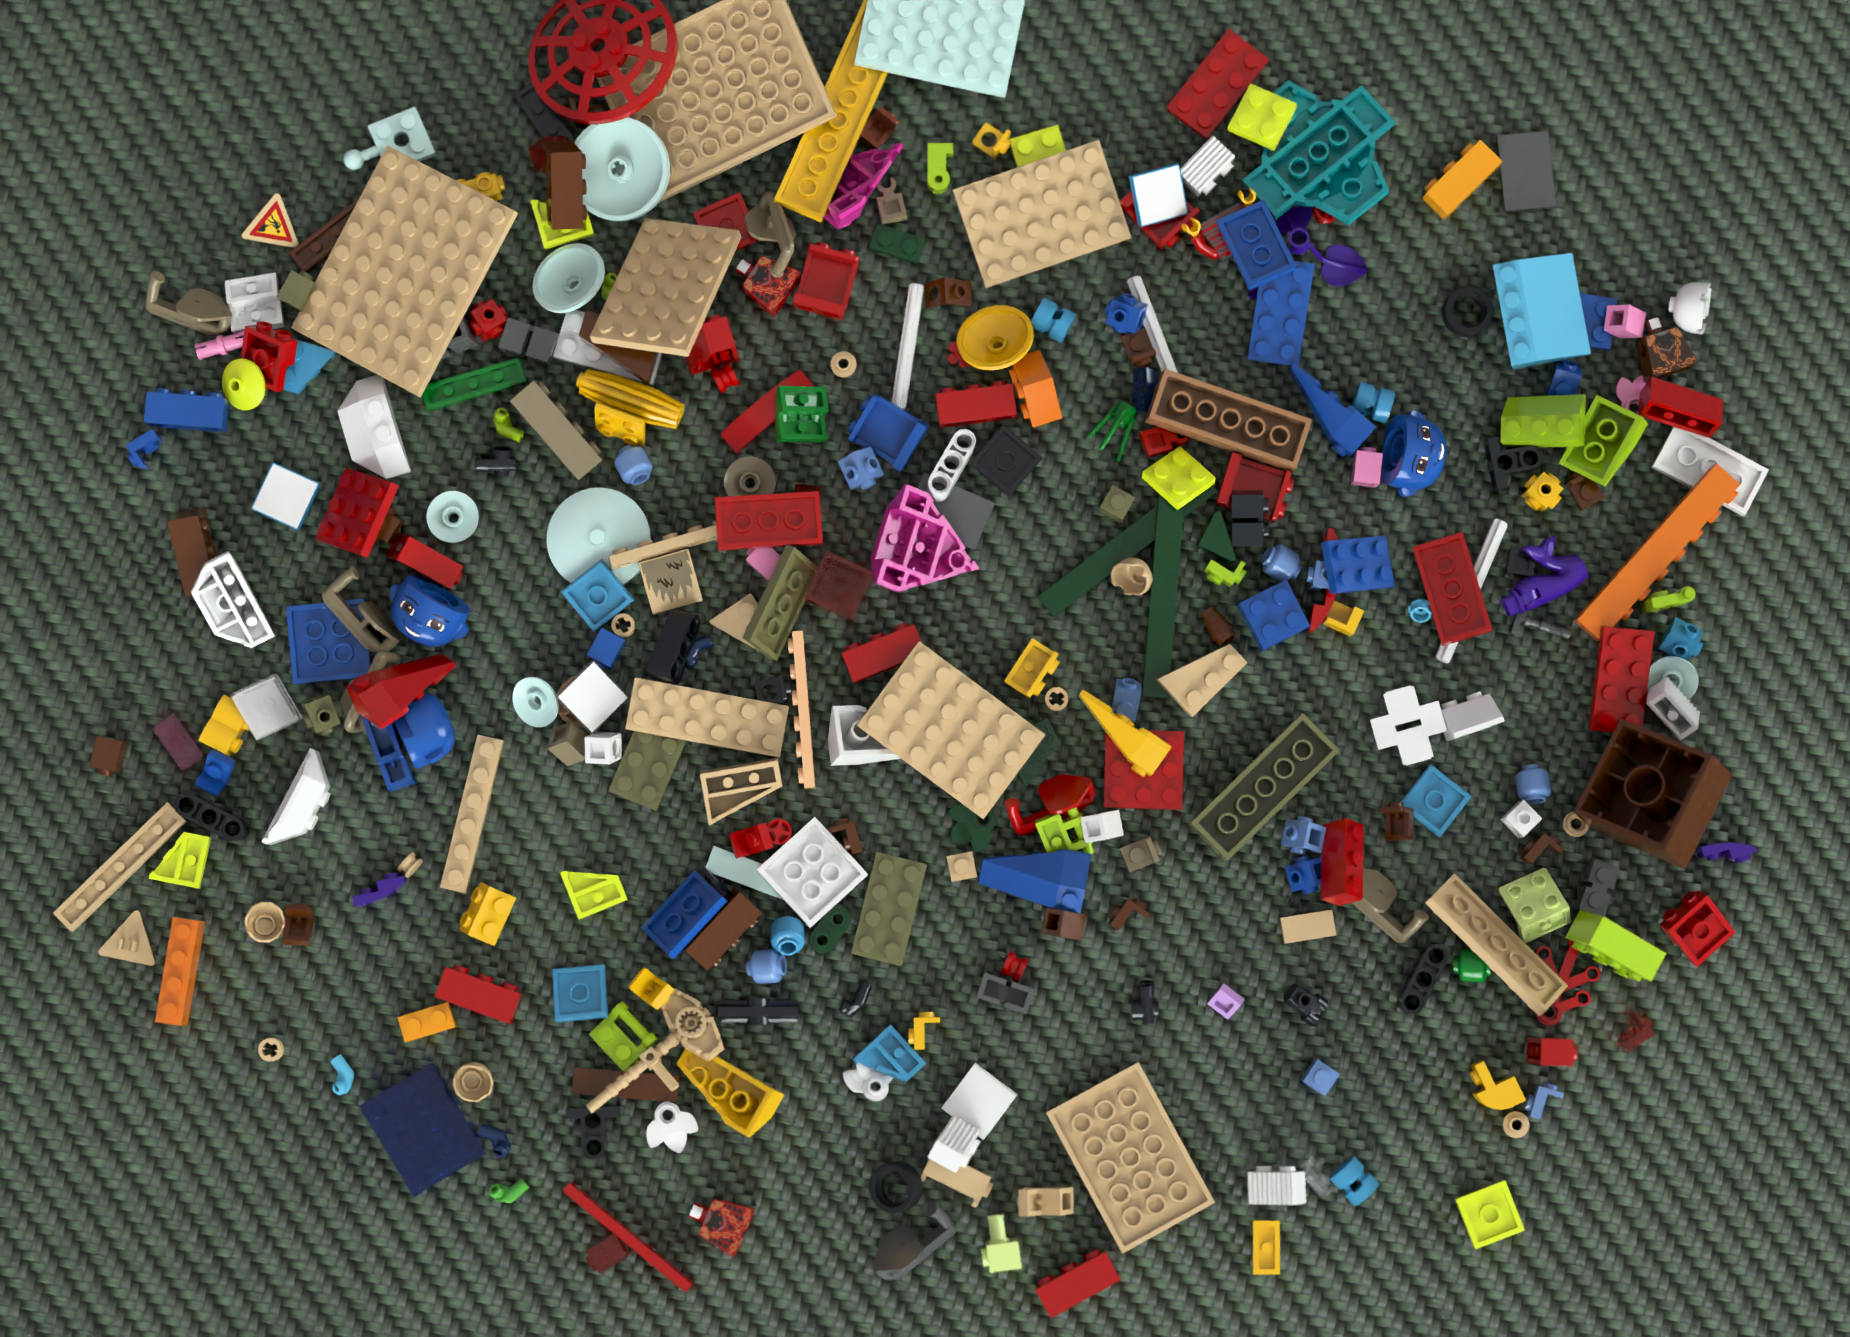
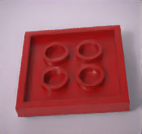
[315,468,399,558]
[1103,730,1184,810]

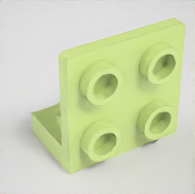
[1499,868,1571,943]

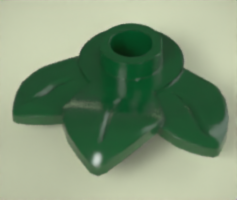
[948,804,997,852]

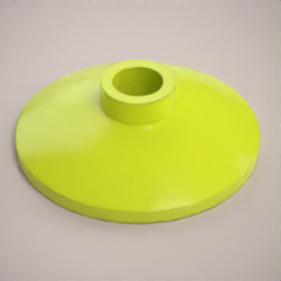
[222,358,266,410]

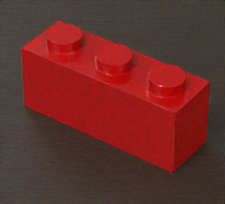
[1639,377,1723,438]
[935,381,1017,428]
[842,623,922,684]
[1321,818,1364,906]
[435,964,523,1024]
[1526,1037,1578,1066]
[1034,1248,1120,1318]

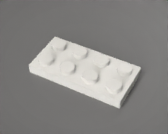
[553,310,663,386]
[1651,427,1769,516]

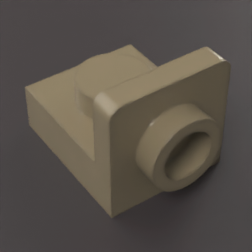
[1119,836,1162,873]

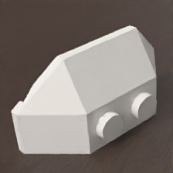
[337,375,411,479]
[191,551,275,648]
[261,748,330,845]

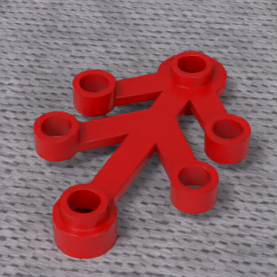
[1535,939,1601,1026]

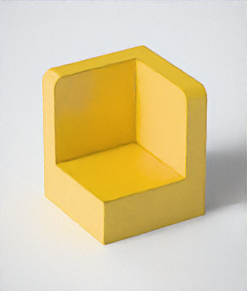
[1322,601,1364,637]

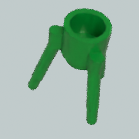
[1087,401,1137,463]

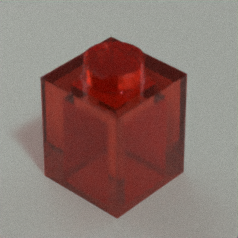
[586,1233,629,1274]

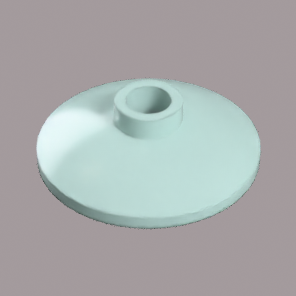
[427,491,479,543]
[1647,656,1699,700]
[513,677,559,727]

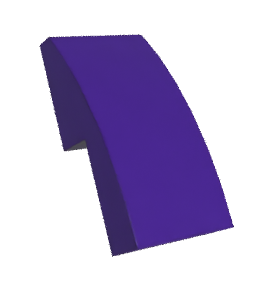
[1695,843,1757,863]
[352,872,407,907]

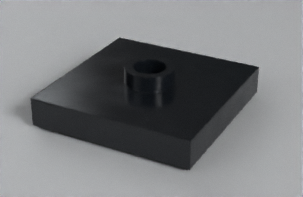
[970,424,1043,498]

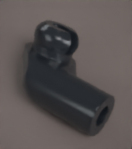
[839,982,872,1017]

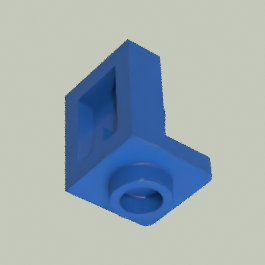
[126,429,163,470]
[195,749,236,796]

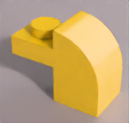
[1470,1060,1526,1110]

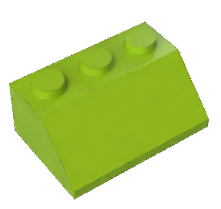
[1501,394,1586,449]

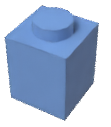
[1300,1059,1340,1096]

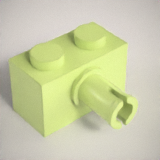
[981,1214,1022,1273]

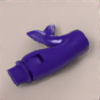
[1501,536,1588,617]

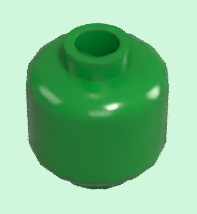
[1453,948,1492,983]

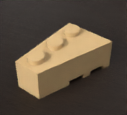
[700,758,782,826]

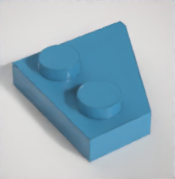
[283,340,336,395]
[853,1025,926,1082]

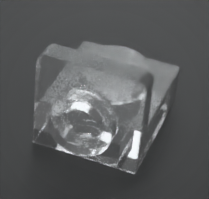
[1301,1156,1332,1199]

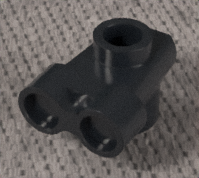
[475,446,516,476]
[1132,980,1159,1024]
[1284,983,1328,1026]

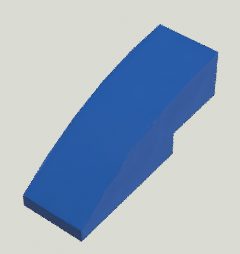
[361,715,416,792]

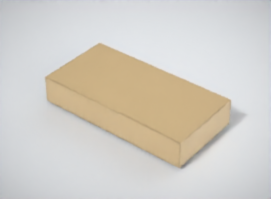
[1280,910,1336,944]

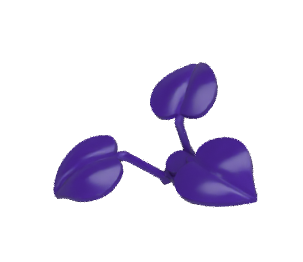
[1248,206,1368,301]

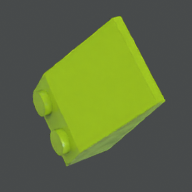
[1559,395,1648,487]

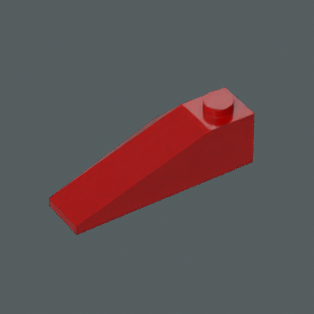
[346,654,456,729]

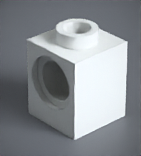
[585,732,622,764]
[1500,800,1542,838]
[1081,810,1124,843]

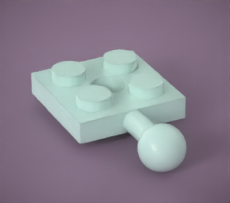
[344,107,436,170]

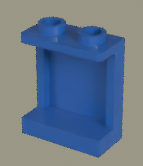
[847,393,930,472]

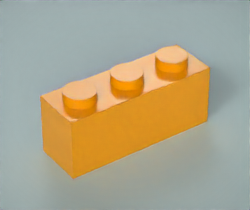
[1422,140,1502,220]

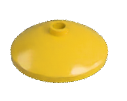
[957,305,1034,370]

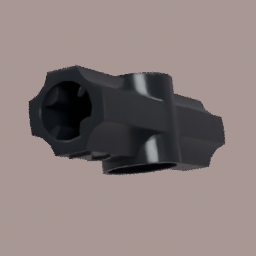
[718,998,798,1025]

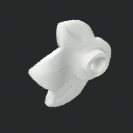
[843,1064,894,1101]
[646,1102,698,1153]

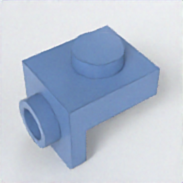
[1306,560,1329,591]
[1111,678,1142,722]
[1524,1082,1564,1119]

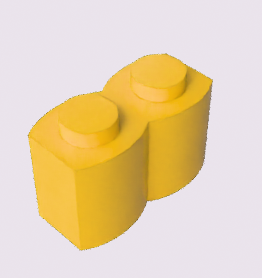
[198,695,251,757]

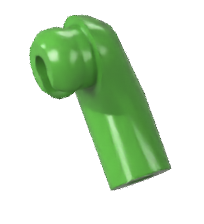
[489,1178,530,1203]

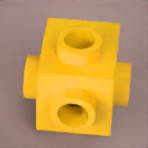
[1521,472,1564,512]

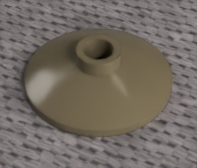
[724,456,776,496]

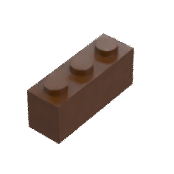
[684,887,762,971]

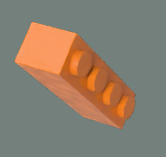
[155,917,205,1026]

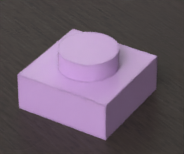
[1207,983,1245,1019]

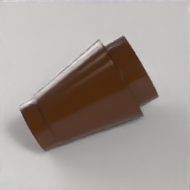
[1201,607,1237,647]

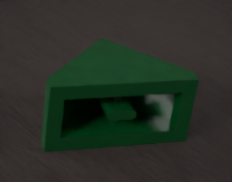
[1197,511,1237,564]

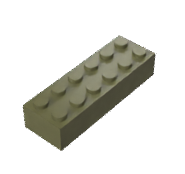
[1189,713,1340,861]

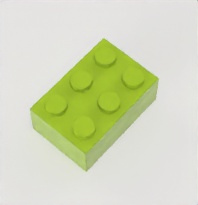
[1565,910,1666,982]

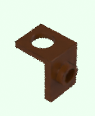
[925,278,972,309]

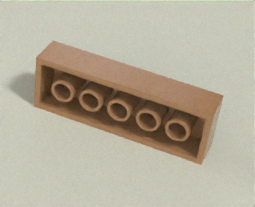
[1145,369,1312,471]

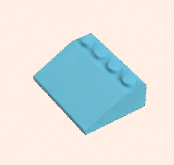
[1493,253,1591,370]

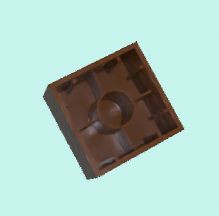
[1573,719,1732,869]

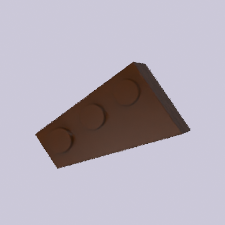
[541,140,587,230]
[579,310,659,386]
[167,506,216,597]

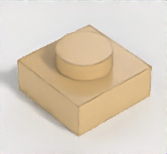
[946,851,977,882]

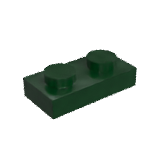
[869,223,926,265]

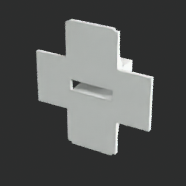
[1370,685,1447,765]

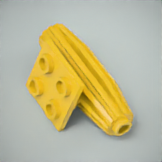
[576,369,685,447]

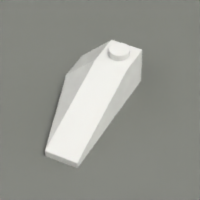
[828,705,901,766]

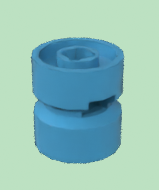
[1031,297,1077,343]
[1352,381,1395,423]
[1329,1156,1379,1206]

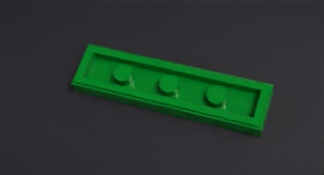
[422,357,527,412]

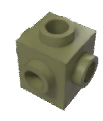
[301,693,342,735]

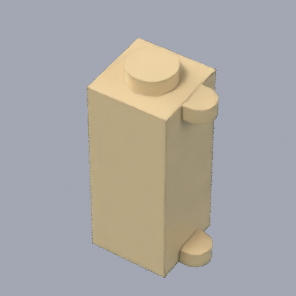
[920,1159,993,1208]

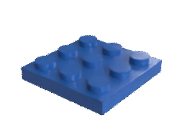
[286,599,371,685]

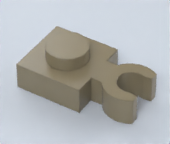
[876,177,907,225]

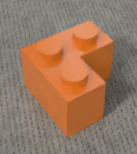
[1008,349,1062,428]

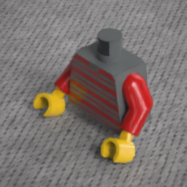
[1182,187,1256,263]

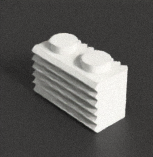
[1180,136,1235,197]
[1646,677,1700,740]
[928,1115,981,1173]
[1247,1166,1307,1205]

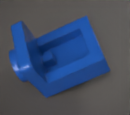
[1547,360,1582,396]

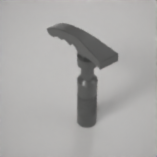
[1510,612,1572,639]

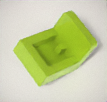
[1204,559,1247,587]

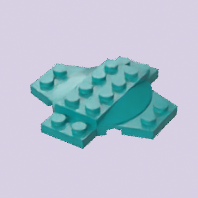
[1242,80,1395,225]

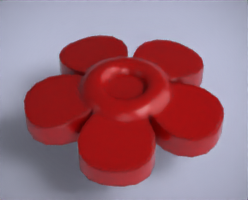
[948,342,969,369]

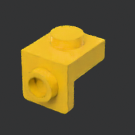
[628,967,674,1010]
[909,1012,940,1050]

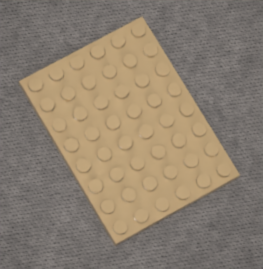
[597,0,837,203]
[291,145,518,398]

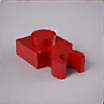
[1139,427,1188,458]

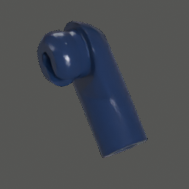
[685,634,714,667]
[478,1123,511,1158]

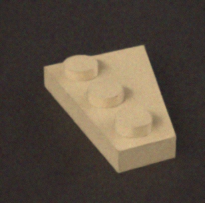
[1155,644,1247,717]

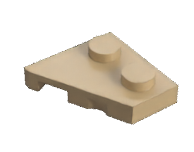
[709,593,759,651]

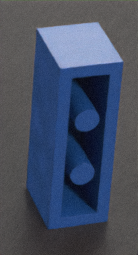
[144,388,230,433]

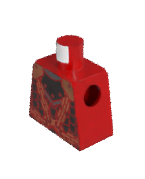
[735,256,801,318]
[689,1198,756,1257]

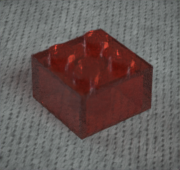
[805,551,873,623]

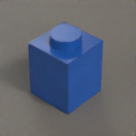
[587,628,626,671]

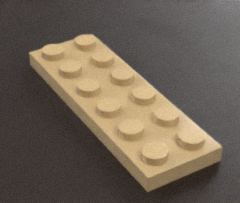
[625,677,789,758]
[1426,873,1568,1016]

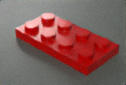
[1166,29,1270,140]
[714,491,823,551]
[1412,532,1493,646]
[1588,626,1655,732]

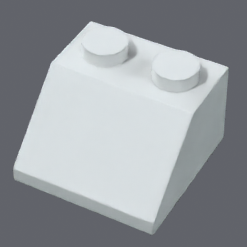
[1441,691,1505,742]

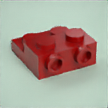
[240,321,298,392]
[1659,890,1736,967]

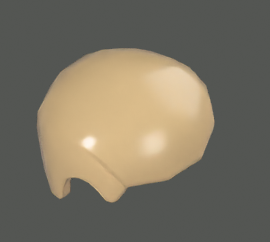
[1110,557,1153,596]
[245,902,285,943]
[452,1062,494,1102]

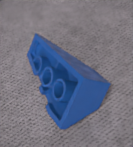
[1288,363,1376,458]
[978,849,1091,913]

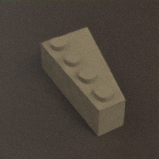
[508,380,602,480]

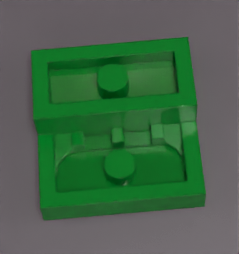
[775,386,829,443]

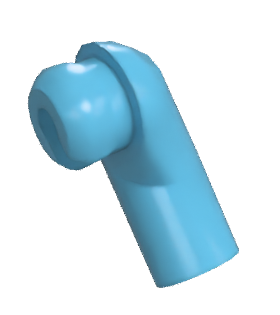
[330,1054,354,1095]

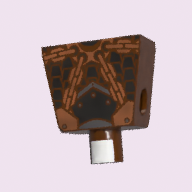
[1637,317,1698,383]

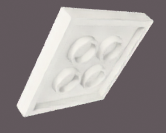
[757,817,868,928]

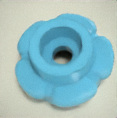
[1408,599,1432,623]

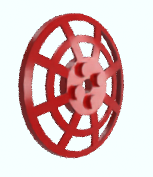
[529,0,678,125]

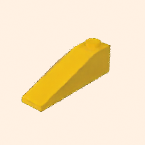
[1079,689,1171,777]
[677,1049,785,1138]

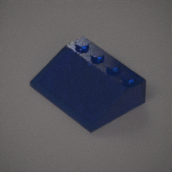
[360,1063,486,1197]

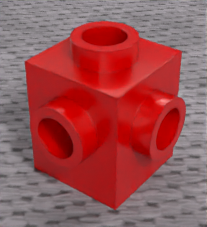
[469,299,508,343]

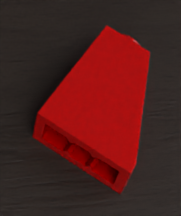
[386,533,463,589]

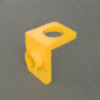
[972,123,1012,160]

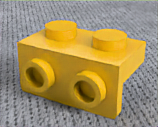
[1004,638,1060,699]
[459,882,516,946]

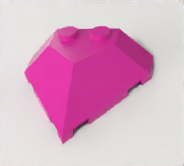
[824,143,903,230]
[870,484,980,592]

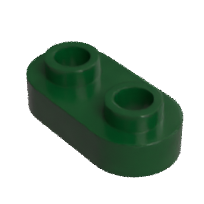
[809,906,851,954]

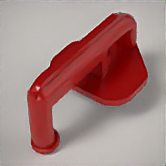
[1004,774,1095,836]

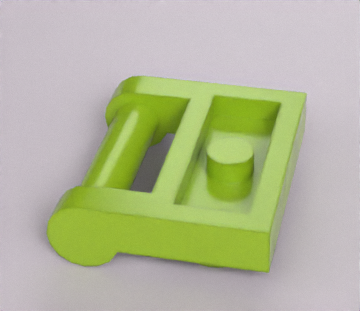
[589,1001,658,1072]

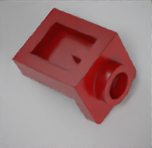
[729,823,774,859]

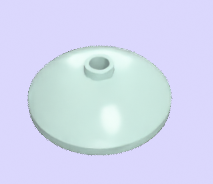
[533,243,605,313]

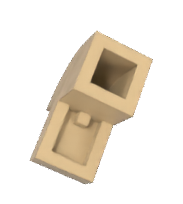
[1017,1187,1074,1217]

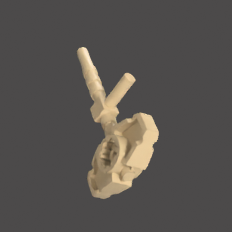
[586,988,724,1113]

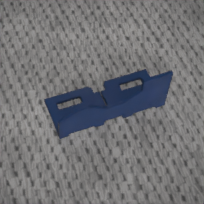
[1131,367,1157,412]

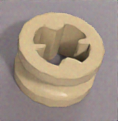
[611,613,636,638]
[1045,687,1068,711]
[397,852,423,878]
[258,1038,284,1062]

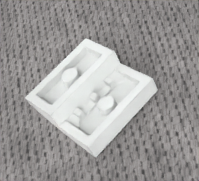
[225,272,285,334]
[941,1063,1017,1140]

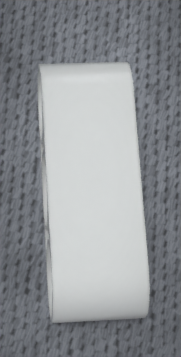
[926,429,976,502]

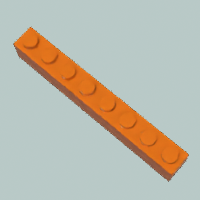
[1573,464,1740,641]

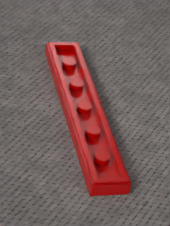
[563,1181,694,1292]

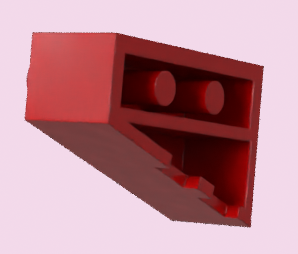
[684,315,740,376]

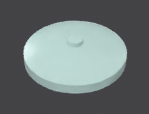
[574,117,670,221]
[547,488,651,585]

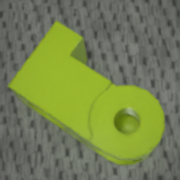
[927,143,953,194]

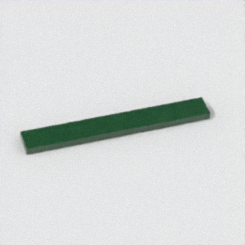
[1038,486,1218,618]
[1142,493,1184,699]

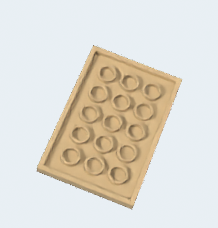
[952,140,1132,288]
[590,218,741,357]
[856,641,1045,819]
[1046,1062,1215,1254]

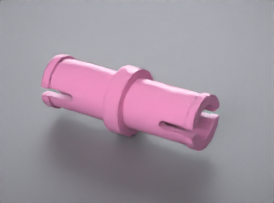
[195,330,245,360]

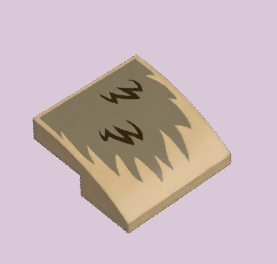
[638,549,703,615]

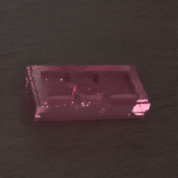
[152,713,205,771]

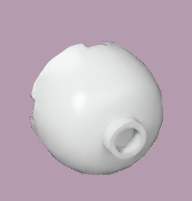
[1669,282,1711,335]

